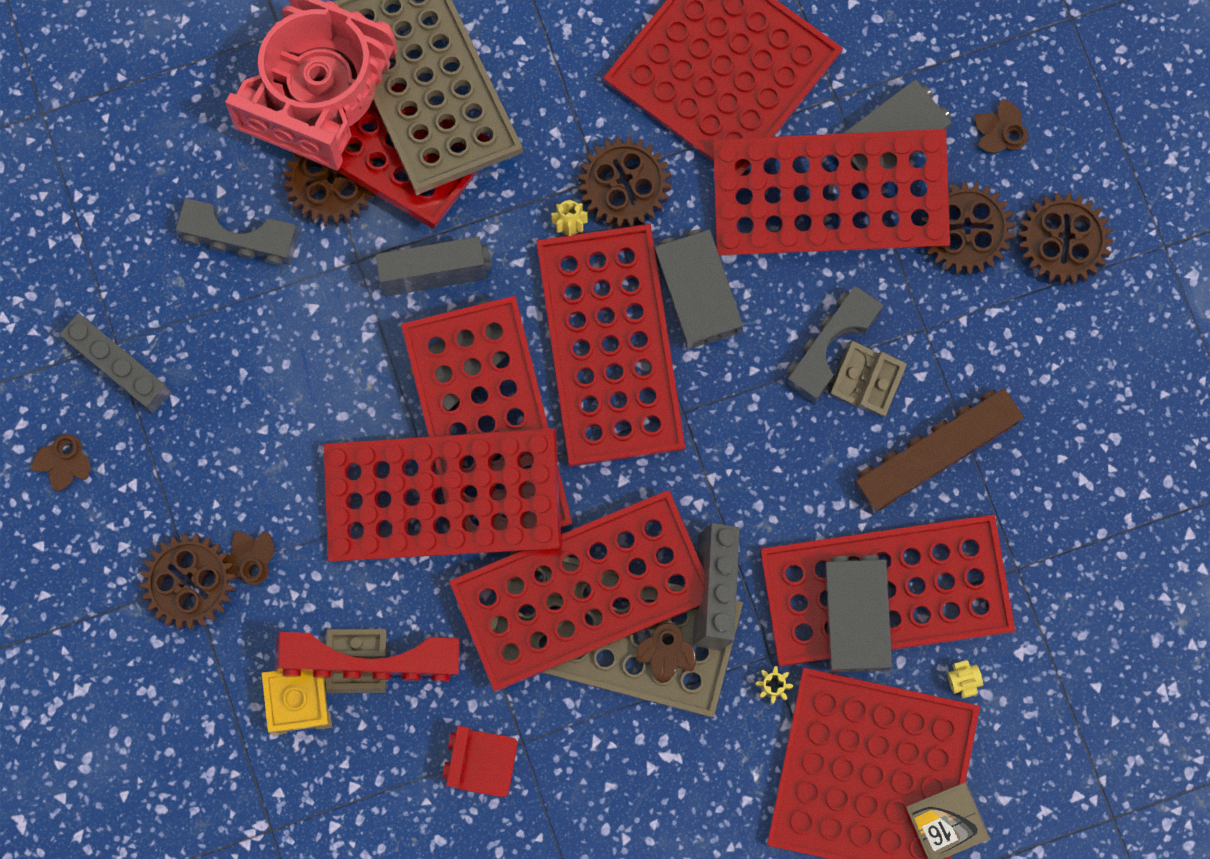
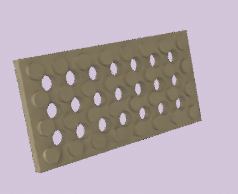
[333,0,523,195]
[491,551,743,719]

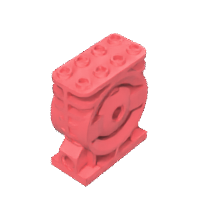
[225,0,398,171]

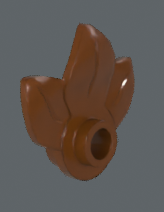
[975,99,1028,153]
[32,434,91,492]
[225,531,275,586]
[636,623,696,683]

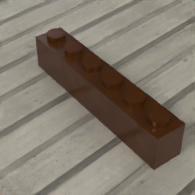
[854,388,1024,515]

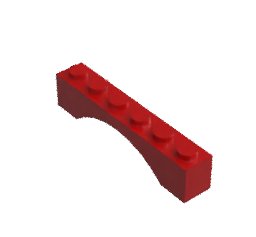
[275,632,459,682]

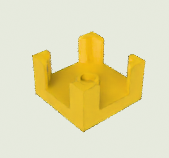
[262,671,332,736]

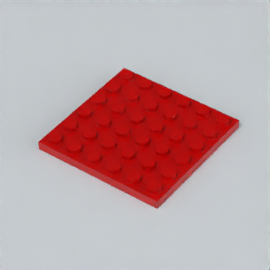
[603,0,843,176]
[767,668,980,859]

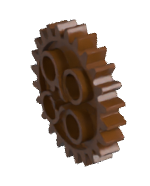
[578,137,671,228]
[284,144,375,227]
[921,181,1015,276]
[1017,192,1113,286]
[140,534,237,630]

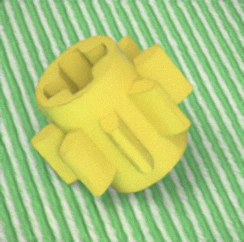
[551,200,588,236]
[947,660,983,698]
[755,666,793,705]

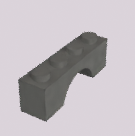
[175,198,300,266]
[786,286,884,404]
[59,313,172,414]
[693,523,740,651]

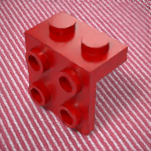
[442,725,518,797]

